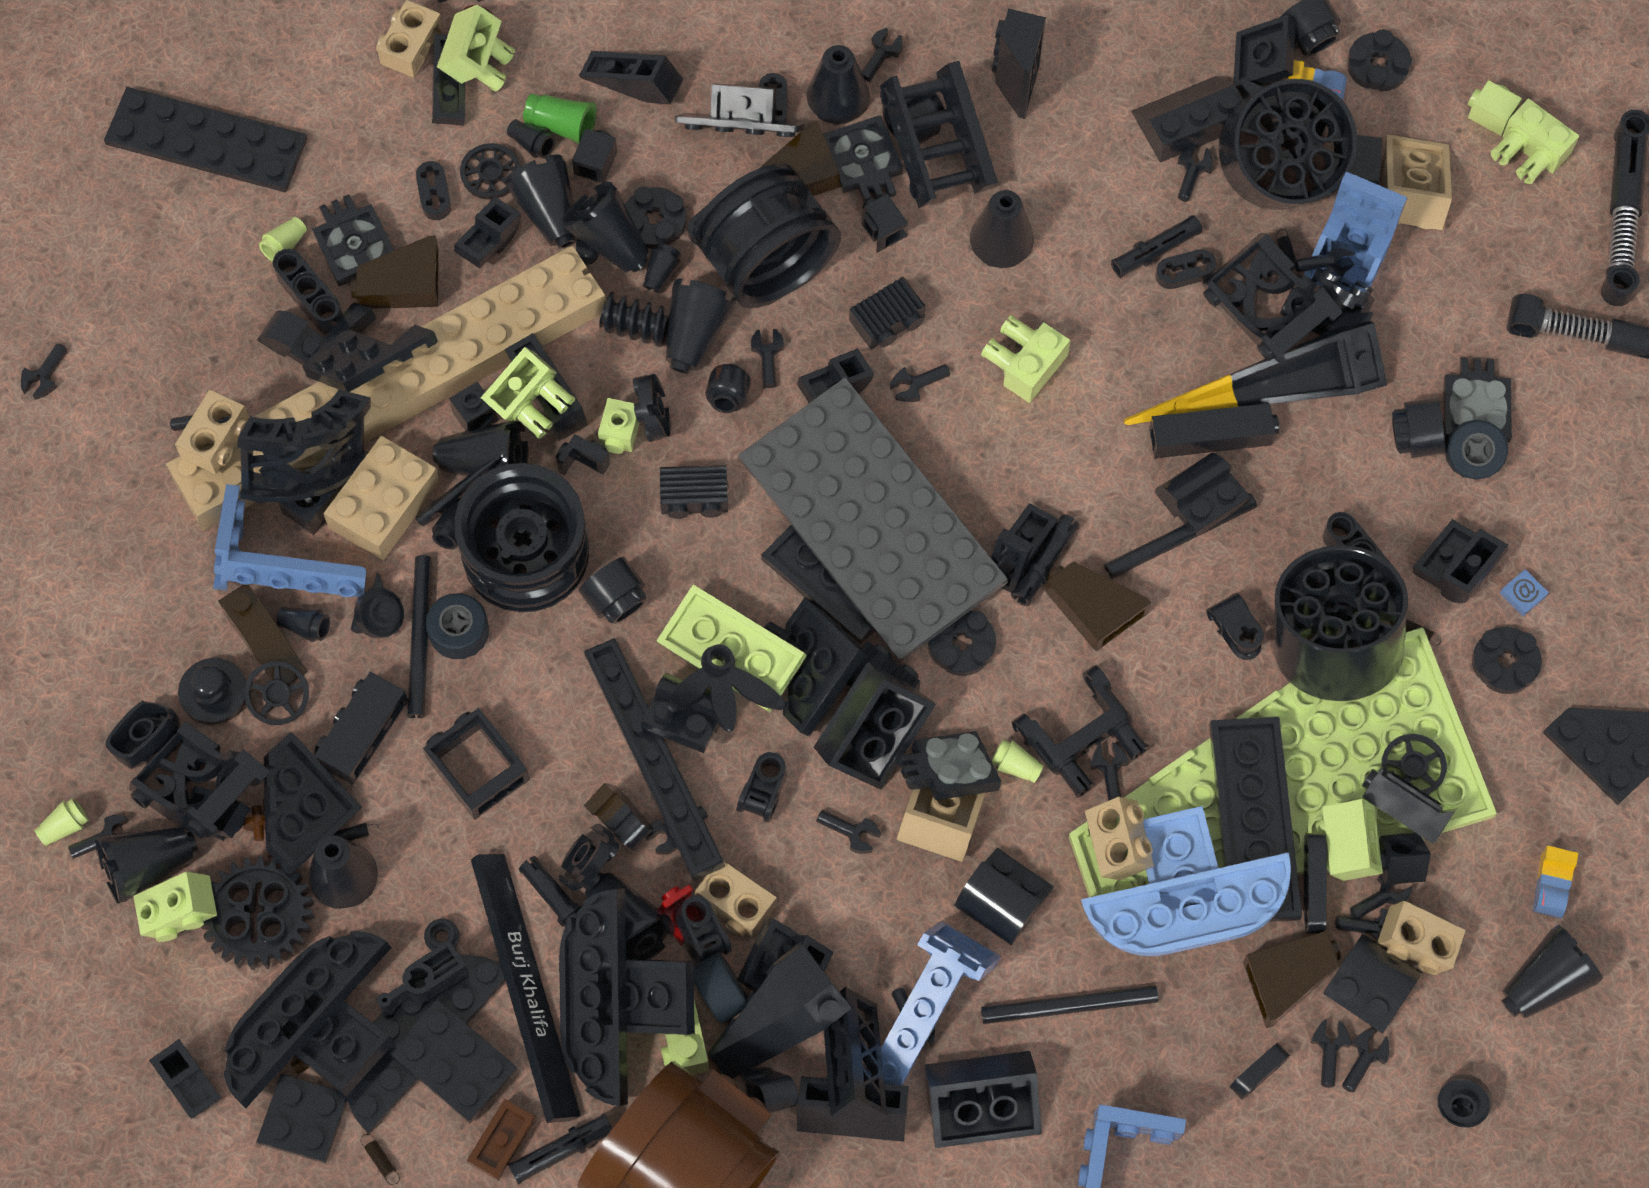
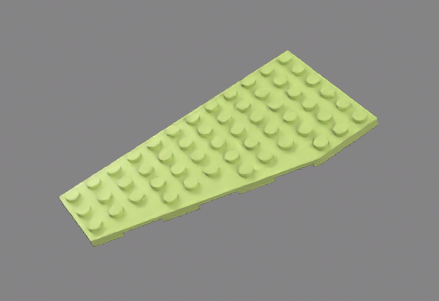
[1068,628,1497,898]

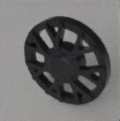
[460,143,520,199]

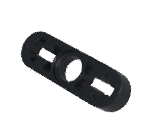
[1303,833,1327,934]

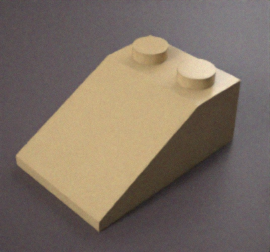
[1380,134,1452,230]
[897,765,995,862]

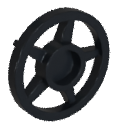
[244,661,309,725]
[1381,734,1447,795]

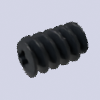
[599,291,670,348]

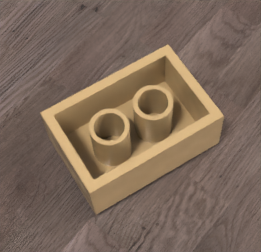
[323,436,440,561]

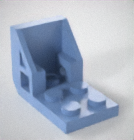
[1303,172,1407,307]

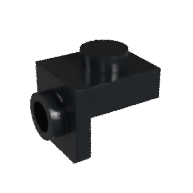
[556,434,610,475]

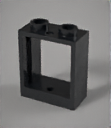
[423,708,530,820]

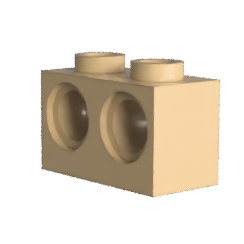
[376,0,443,78]
[175,389,249,474]
[1085,797,1154,880]
[695,861,777,939]
[1377,901,1466,975]

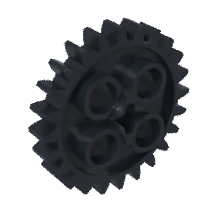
[201,856,315,970]

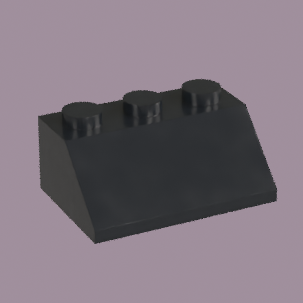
[992,8,1046,119]
[1131,76,1243,163]
[813,662,936,790]
[924,1051,1042,1148]

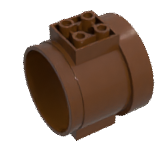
[577,1061,780,1188]

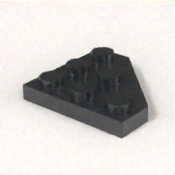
[783,597,867,737]
[1543,708,1649,805]
[264,732,362,875]

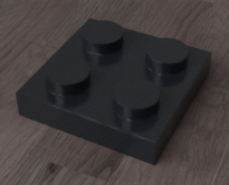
[1233,14,1296,91]
[256,1074,348,1164]

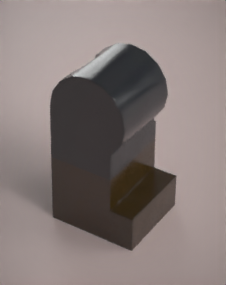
[584,783,653,850]

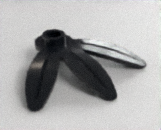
[666,644,786,732]

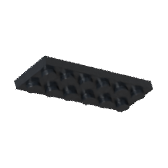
[104,86,307,193]
[1209,717,1302,922]

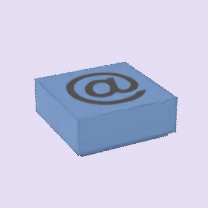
[1500,569,1549,617]

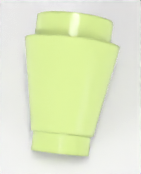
[259,217,307,262]
[991,739,1044,783]
[34,798,89,846]

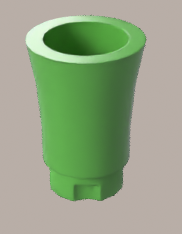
[523,94,597,144]

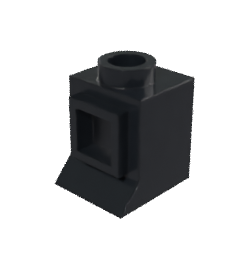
[862,194,908,253]

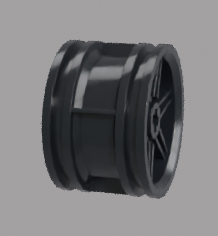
[692,163,841,308]
[454,463,589,613]

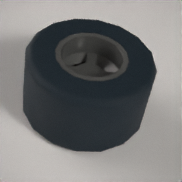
[1445,420,1508,480]
[426,593,489,659]
[694,952,748,1023]

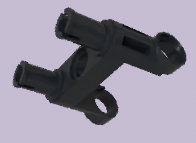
[1011,665,1149,798]

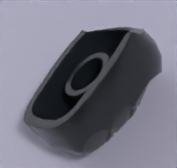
[105,700,180,769]

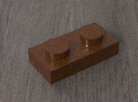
[467,1099,536,1181]

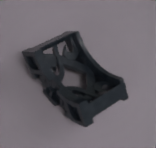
[1201,233,1343,363]
[238,390,371,503]
[129,721,270,839]

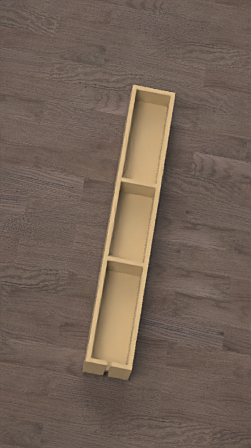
[166,246,606,531]

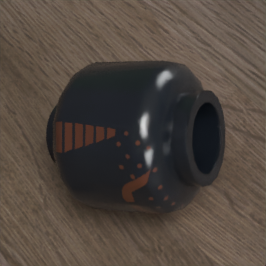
[705,364,751,413]

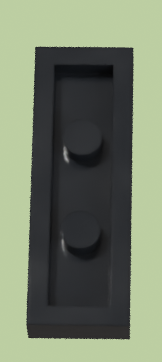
[432,34,465,126]

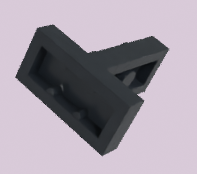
[991,503,1058,593]

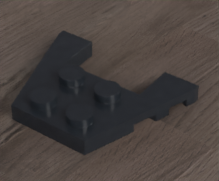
[302,302,438,392]

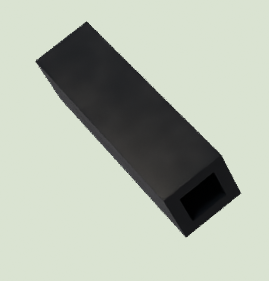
[1149,403,1279,459]

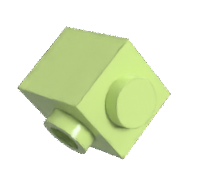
[1467,80,1522,136]
[598,398,640,454]

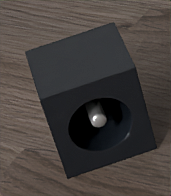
[278,468,338,535]

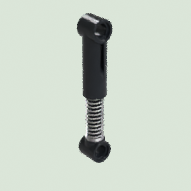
[1601,110,1649,306]
[1507,294,1649,359]

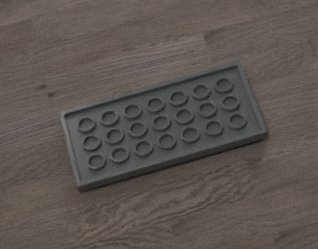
[738,378,1008,663]

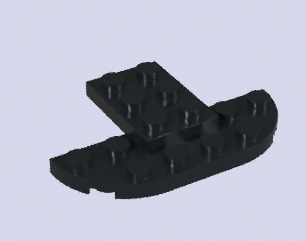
[559,889,695,1106]
[223,931,395,1109]
[346,955,518,1134]

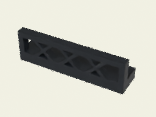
[824,987,887,1123]

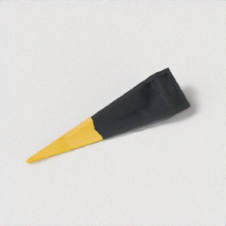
[1123,321,1387,425]

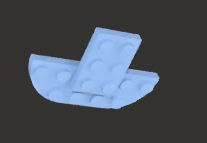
[1081,806,1291,956]

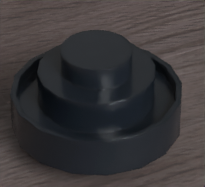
[354,588,404,639]
[1437,1074,1492,1128]

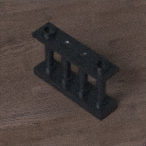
[880,61,998,208]

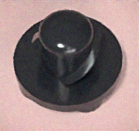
[178,658,246,725]

